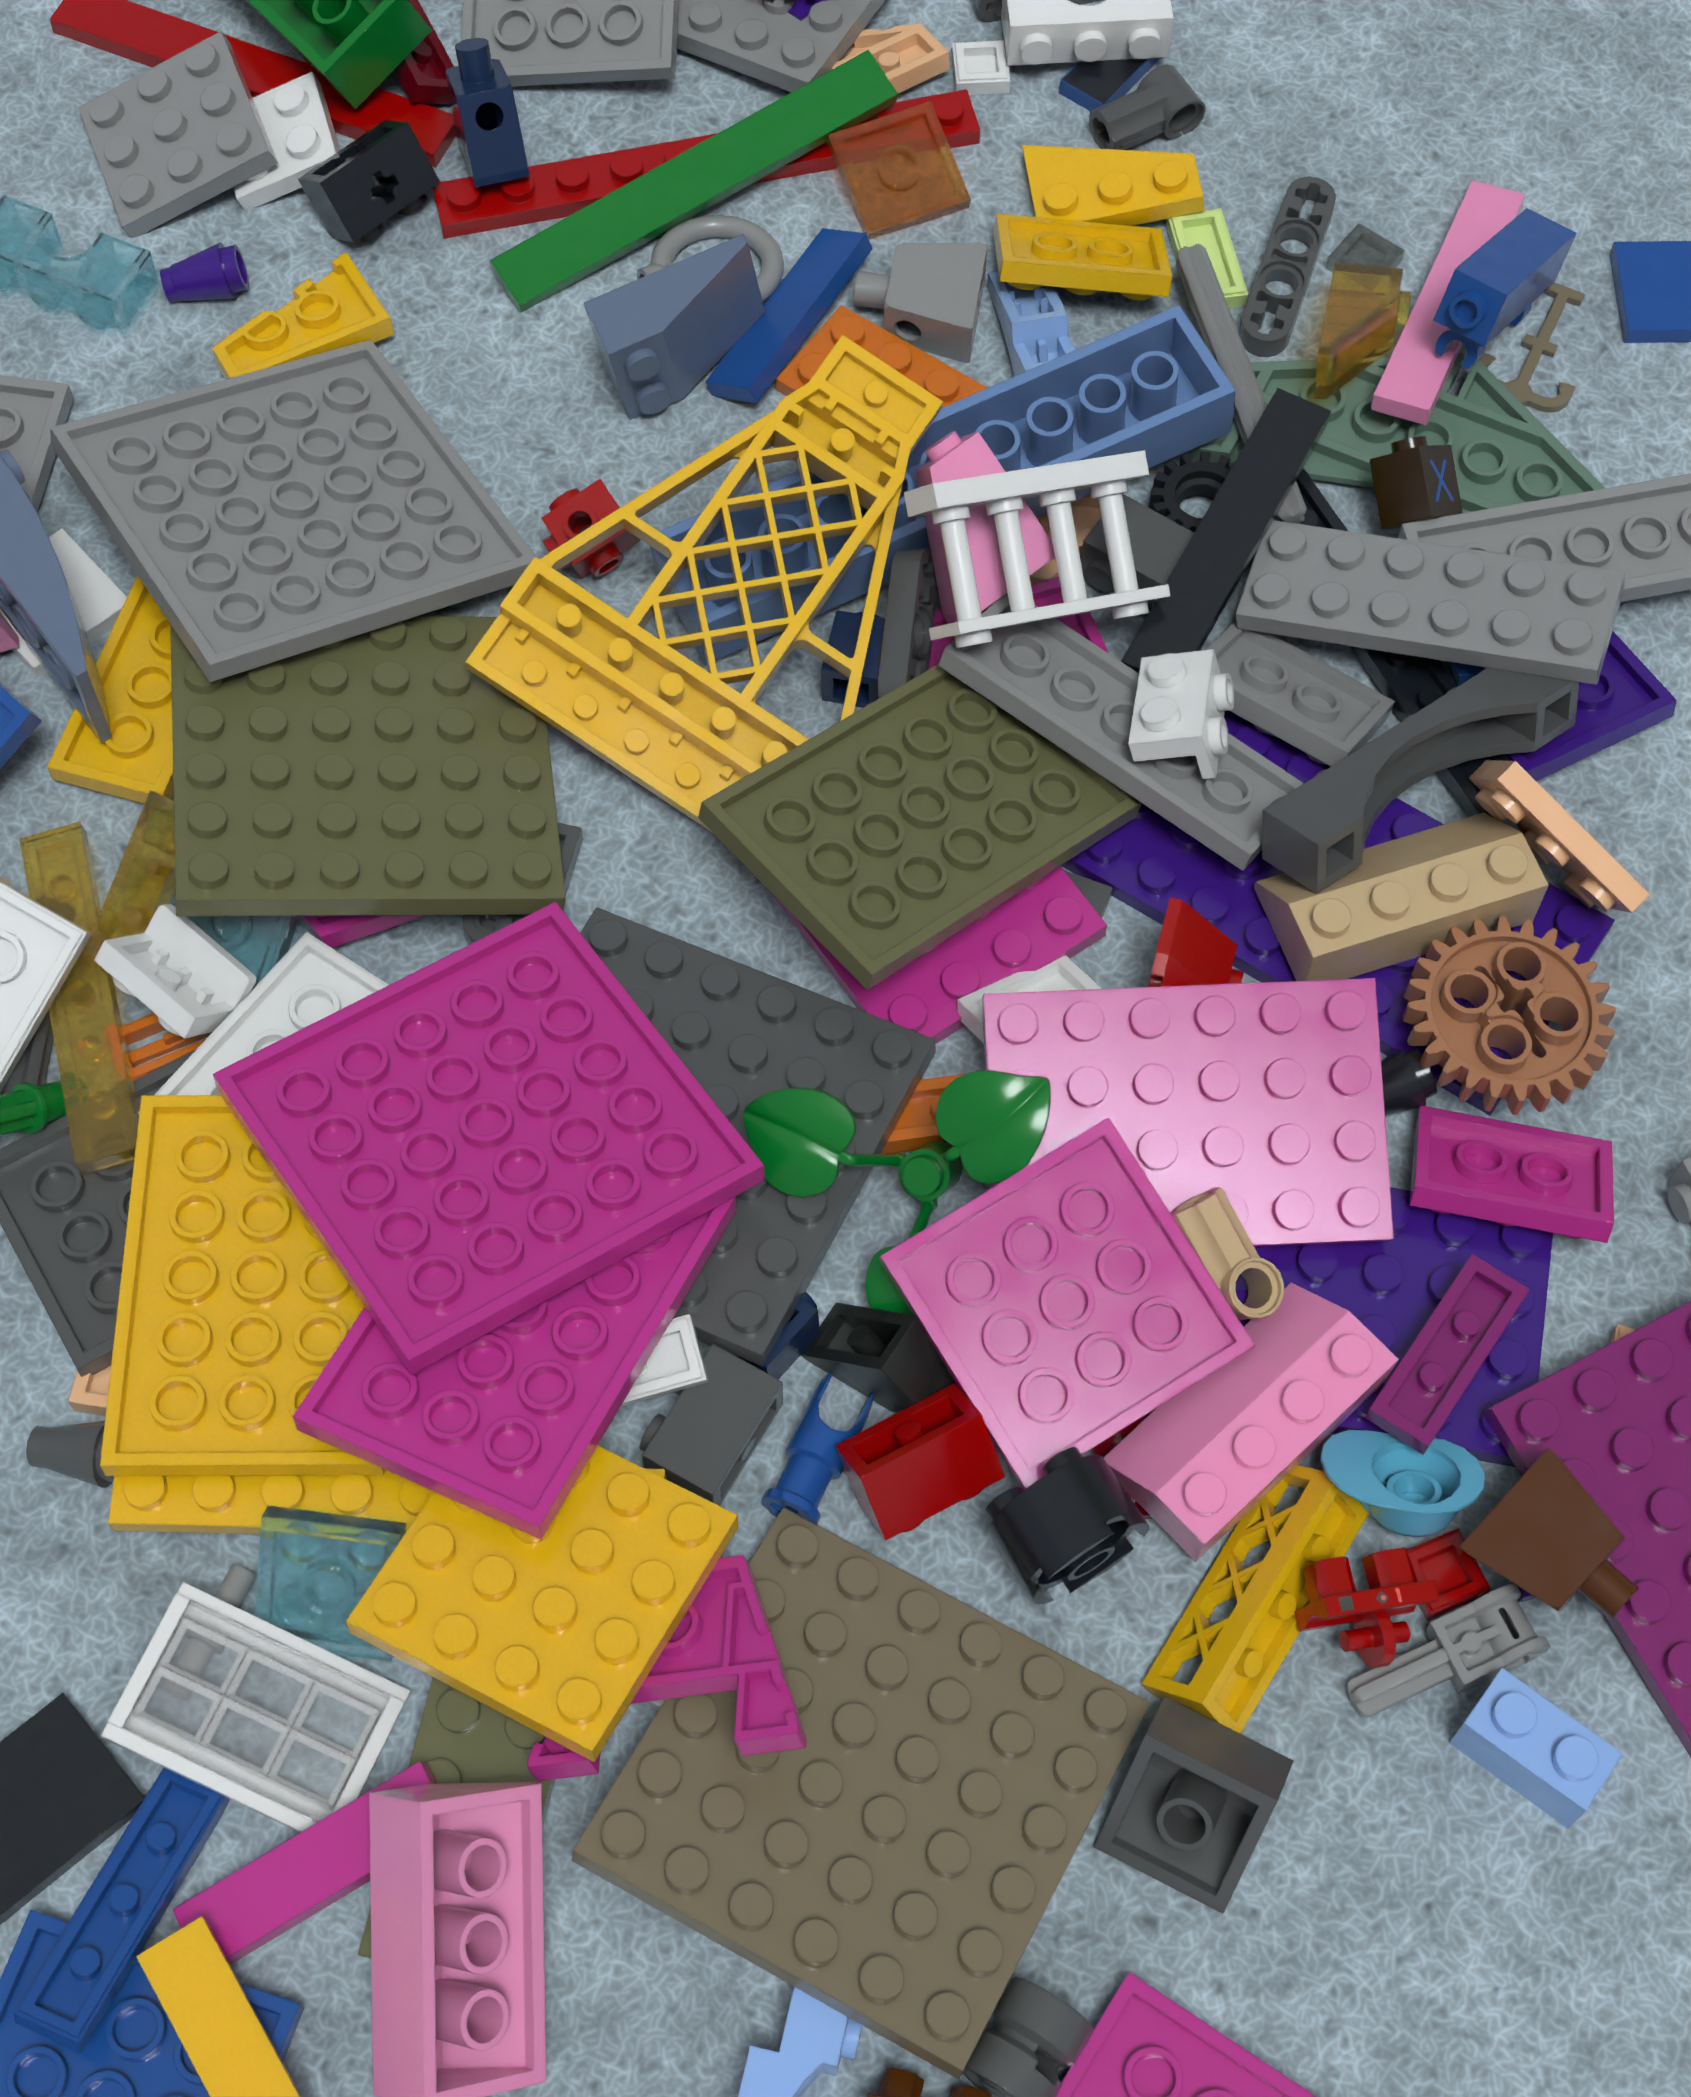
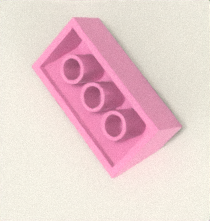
[1104,1283,1399,1562]
[369,1782,546,2097]

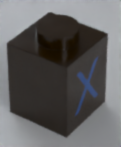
[1370,436,1463,529]

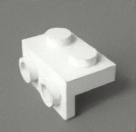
[1128,649,1234,779]
[94,904,256,1039]

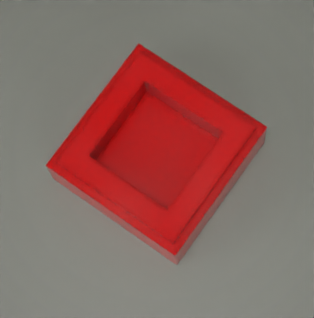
[1407,1528,1491,1621]

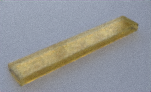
[19,821,139,1174]

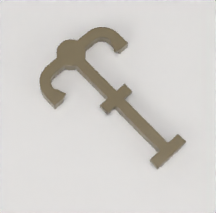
[1479,283,1585,413]

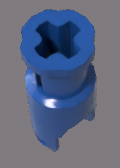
[761,1371,874,1525]

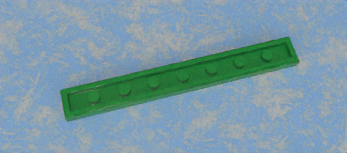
[490,49,898,313]

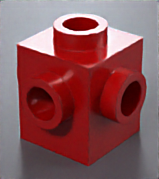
[541,479,641,579]

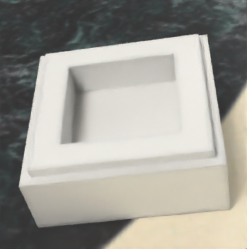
[951,40,1010,95]

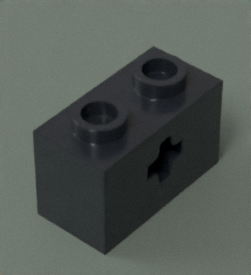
[298,120,440,244]

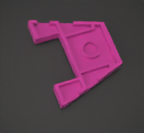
[527,1555,807,1781]

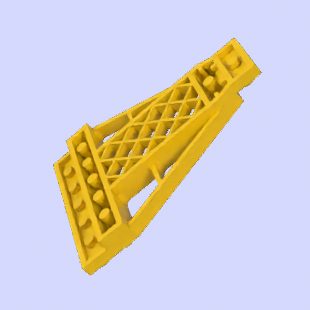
[465,334,943,832]

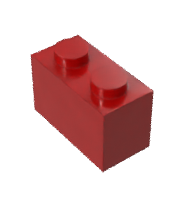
[835,1383,1005,1541]

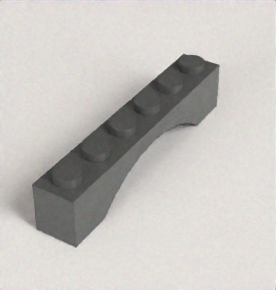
[1262,668,1579,894]

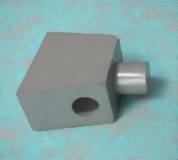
[854,243,988,363]

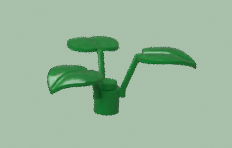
[743,1070,1051,1315]

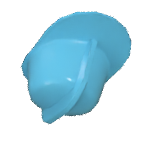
[1320,1430,1485,1538]

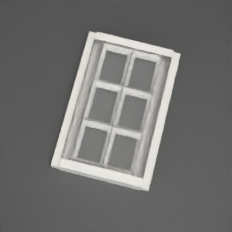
[101,1582,410,1833]

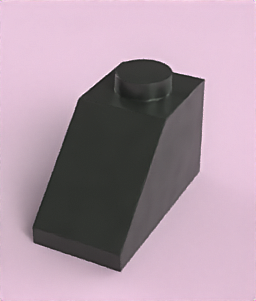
[801,1303,954,1413]

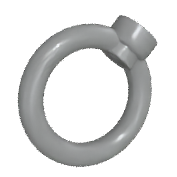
[637,215,784,302]

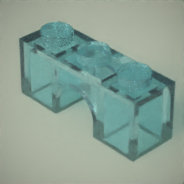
[0,195,160,335]

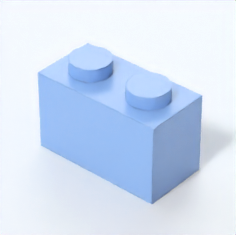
[1449,1668,1623,1828]

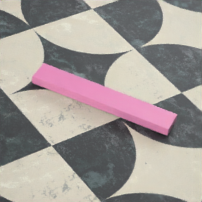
[1371,180,1525,425]

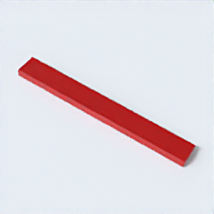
[49,0,456,168]

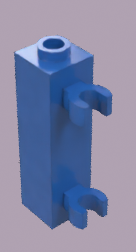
[1433,208,1577,370]

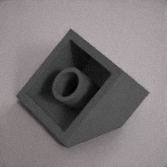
[1094,1696,1294,1914]

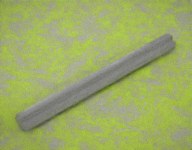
[1176,244,1307,524]

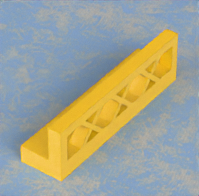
[1141,1465,1369,1734]

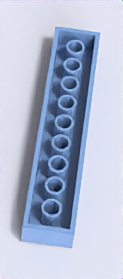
[650,305,1236,665]

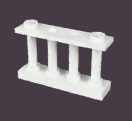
[904,450,1170,648]

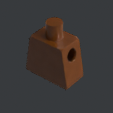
[1459,1448,1639,1619]

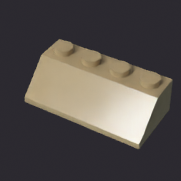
[1254,813,1549,981]

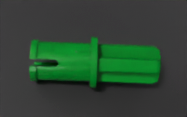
[0,1076,90,1136]

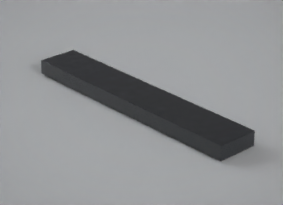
[1121,388,1331,673]

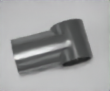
[1089,64,1206,150]

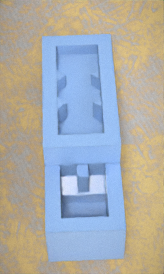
[988,271,1076,376]
[738,1987,862,2097]

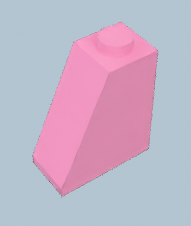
[916,430,1055,624]

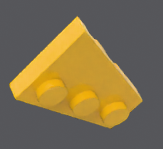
[1022,145,1205,226]
[212,252,394,379]

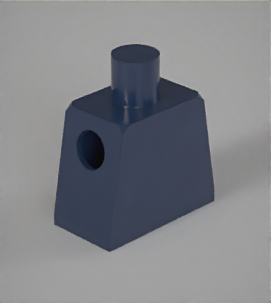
[445,38,530,188]

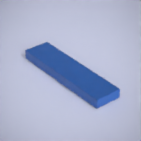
[705,228,873,403]
[13,1768,230,2053]

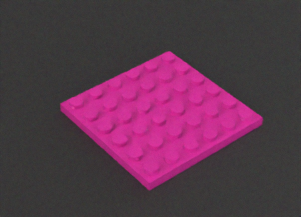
[213,902,764,1375]

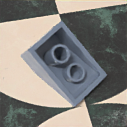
[583,234,765,420]

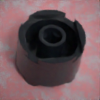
[986,1447,1150,1604]

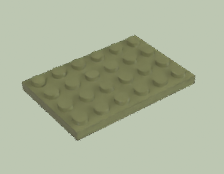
[698,664,1142,990]

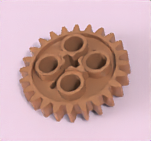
[1402,916,1616,1115]

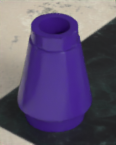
[160,242,249,303]

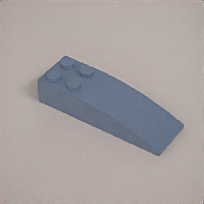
[0,449,112,743]

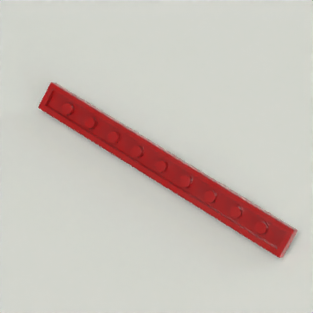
[433,89,981,239]

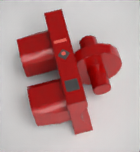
[1294,1547,1440,1668]

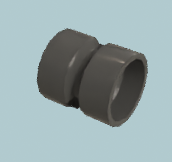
[962,1976,1094,2097]

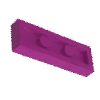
[1365,1254,1530,1455]

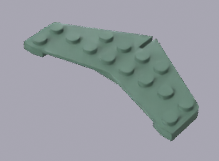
[1179,353,1605,513]

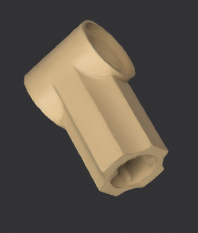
[1171,1187,1284,1320]

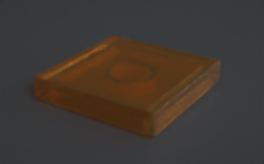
[827,101,971,240]

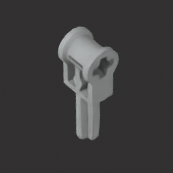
[1346,1584,1551,1718]

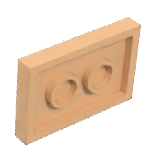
[1469,760,1651,913]

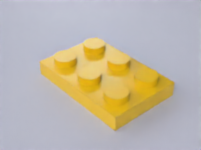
[993,213,1172,300]

